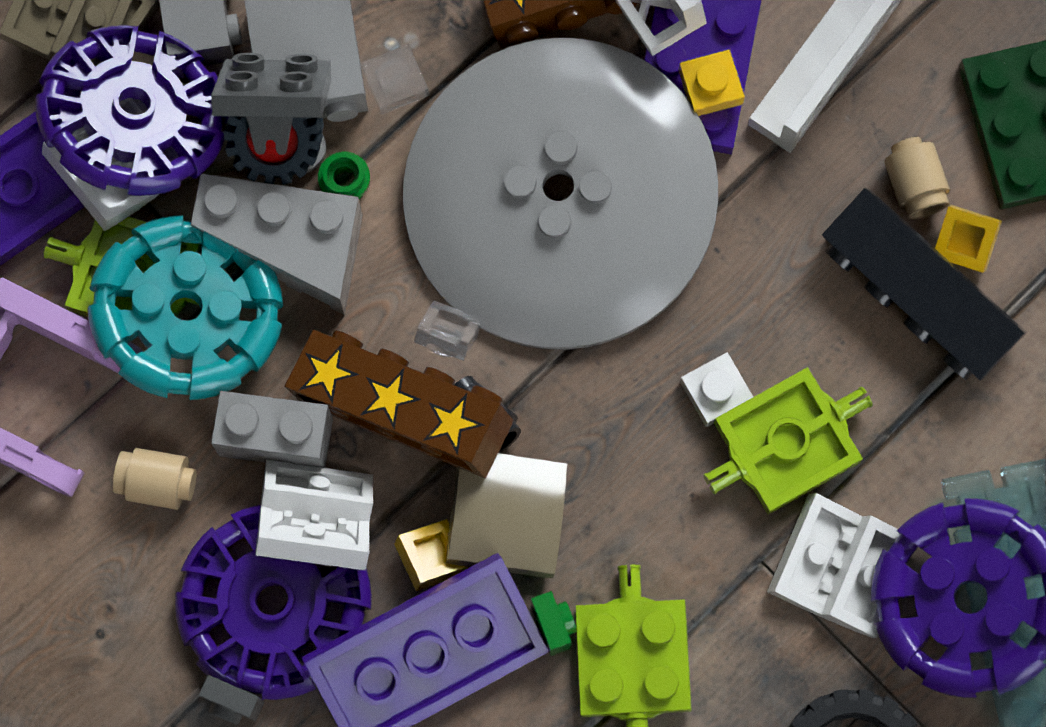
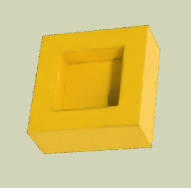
[678,49,745,116]
[935,205,1002,273]
[394,519,468,591]

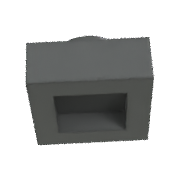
[199,675,265,726]

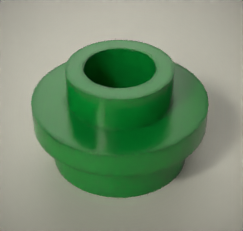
[318,152,371,199]

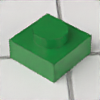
[531,591,577,657]

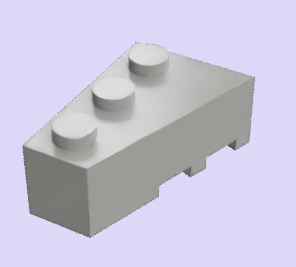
[191,174,363,315]

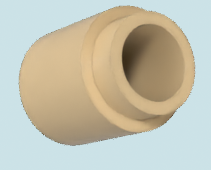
[884,137,950,219]
[113,448,197,510]

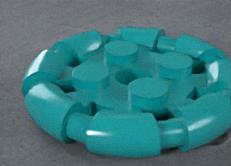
[87,216,283,400]

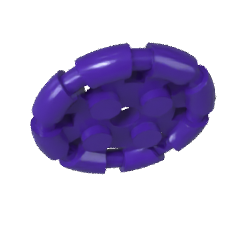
[35,25,229,196]
[871,498,1046,698]
[175,505,372,700]

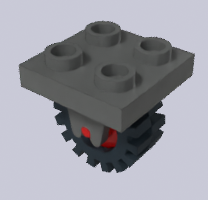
[211,53,331,185]

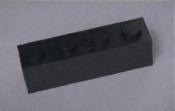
[822,188,1028,381]

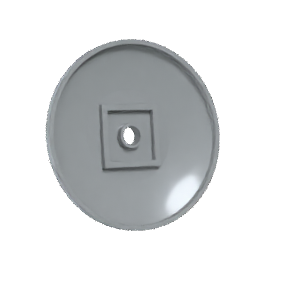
[403,38,718,350]

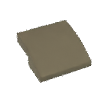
[0,0,132,67]
[446,453,567,579]

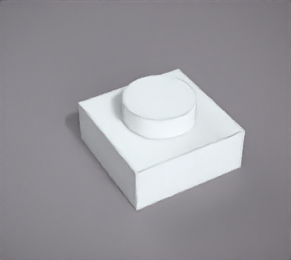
[680,352,753,427]

